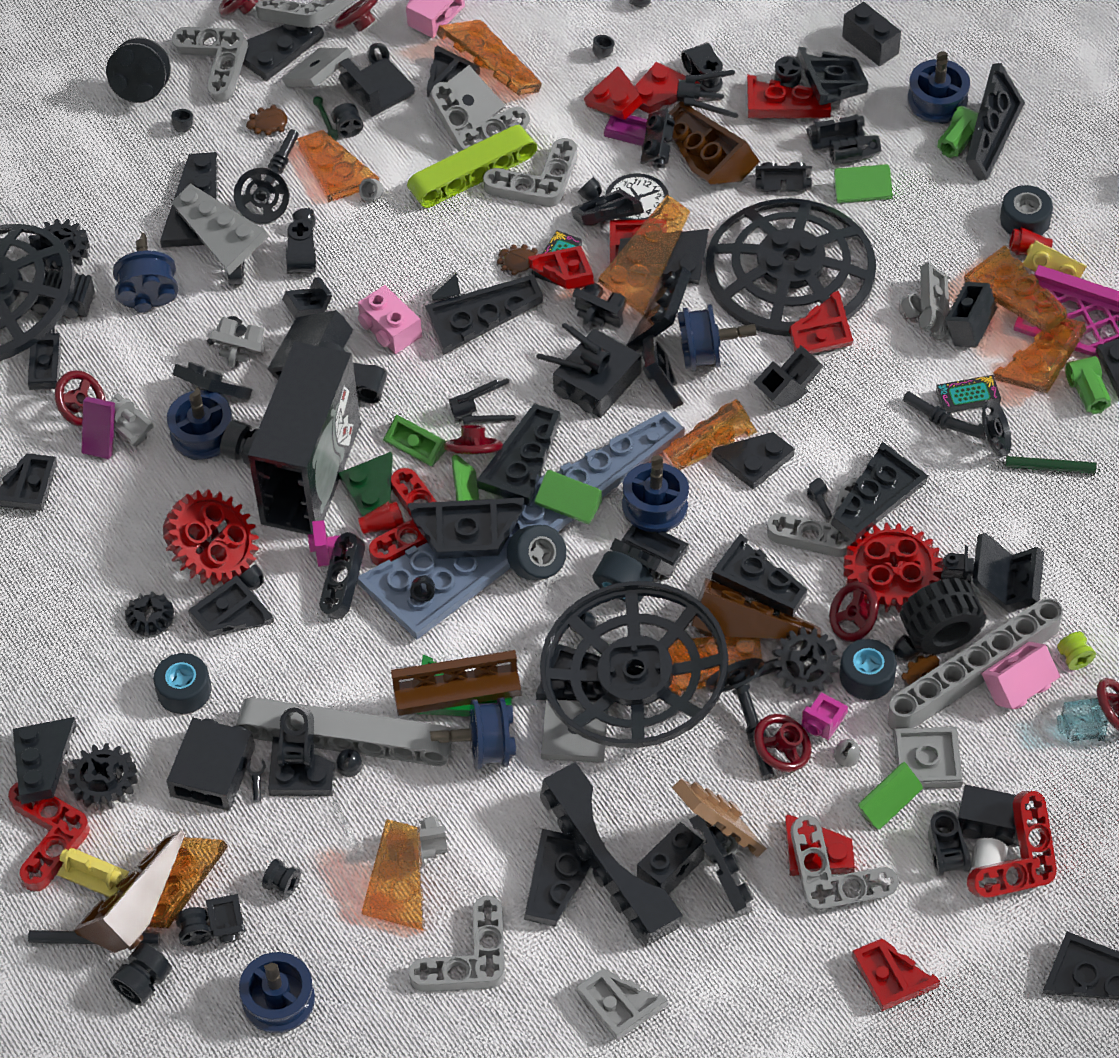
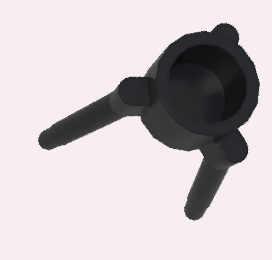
[677,70,739,118]
[536,323,611,375]
[448,378,516,425]

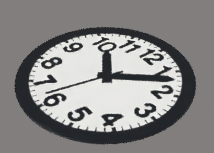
[605,173,669,220]

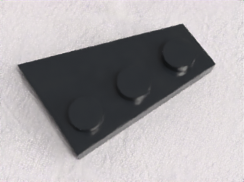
[243,24,324,81]
[626,266,691,351]
[536,644,644,701]
[13,717,77,804]
[1042,931,1119,1000]

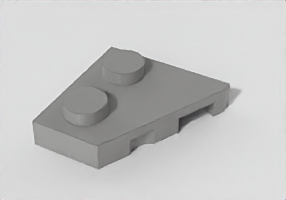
[577,969,668,1041]

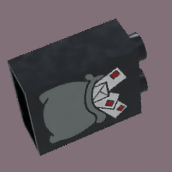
[248,341,361,535]

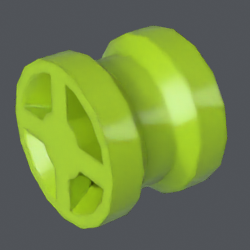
[1057,631,1096,670]

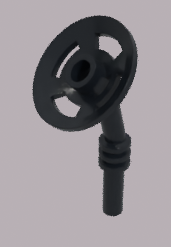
[234,129,299,223]
[903,391,1011,457]
[706,658,774,780]

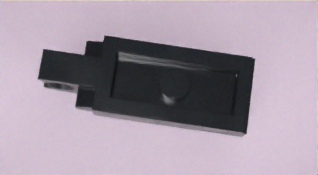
[28,326,61,390]

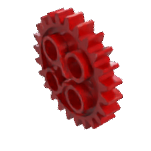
[163,489,259,586]
[843,523,943,613]

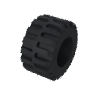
[900,578,987,655]

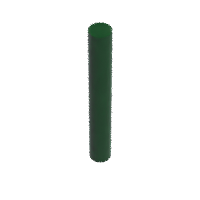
[1005,456,1097,474]

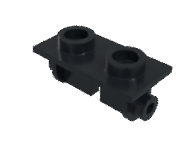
[640,108,675,168]
[806,114,866,151]
[755,162,812,192]
[940,545,974,584]

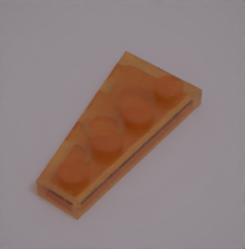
[436,20,542,96]
[598,195,690,315]
[964,245,1067,333]

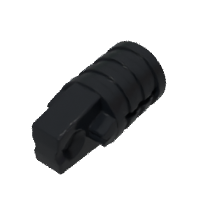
[829,135,882,165]

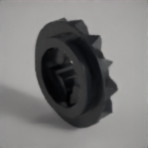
[125,591,174,636]

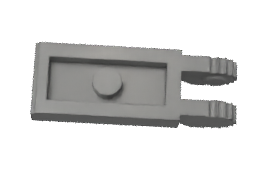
[919,262,949,340]

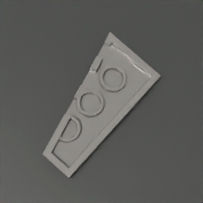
[171,183,268,275]

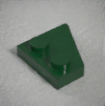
[339,452,393,517]

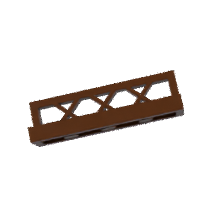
[391,650,522,716]

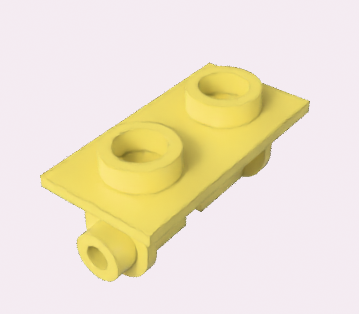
[1022,240,1087,278]
[57,848,129,897]

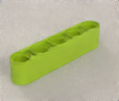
[407,125,537,208]

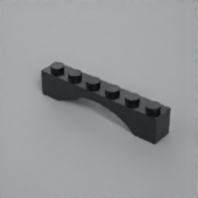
[540,762,683,947]

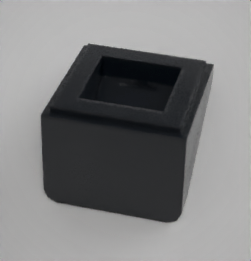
[429,272,461,301]

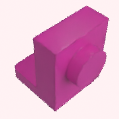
[308,520,347,567]
[801,692,848,740]

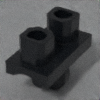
[572,282,626,331]

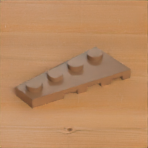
[672,779,767,858]

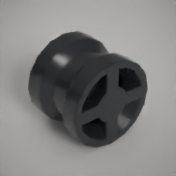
[774,56,802,88]
[331,103,364,138]
[262,858,301,899]
[175,907,212,946]

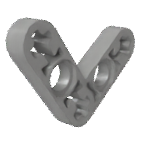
[256,0,355,28]
[172,27,248,102]
[429,82,530,152]
[483,138,577,207]
[767,479,857,557]
[791,815,899,910]
[409,895,505,992]

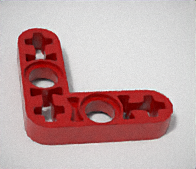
[369,468,437,566]
[8,782,90,892]
[967,791,1057,897]

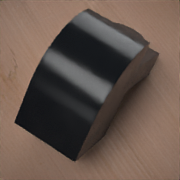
[753,345,824,407]

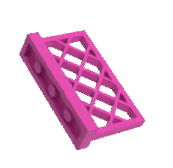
[1014,265,1119,359]

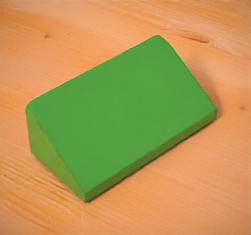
[833,164,893,203]
[383,414,447,467]
[451,455,480,501]
[534,470,602,525]
[858,762,923,830]

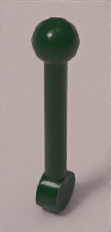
[313,96,338,141]

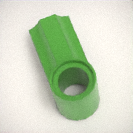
[937,105,979,158]
[1065,356,1111,414]

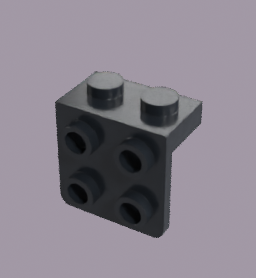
[339,58,415,117]
[972,533,1045,613]

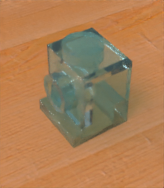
[1057,698,1108,742]

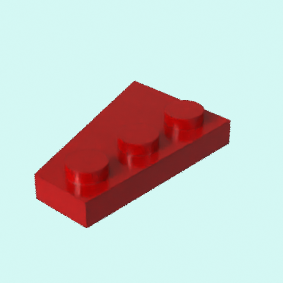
[747,74,831,119]

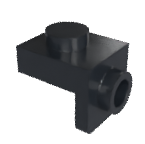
[282,277,332,319]
[205,894,245,944]

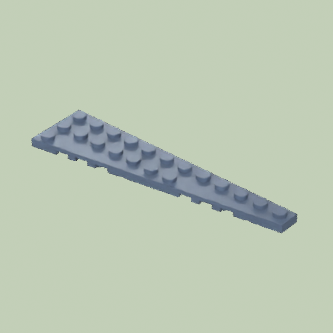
[357,411,685,640]

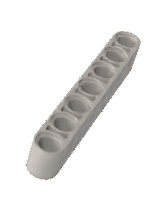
[888,598,1063,730]
[236,697,452,766]

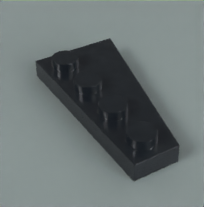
[966,63,1025,181]
[160,152,218,248]
[425,274,543,355]
[476,403,561,506]
[831,442,928,542]

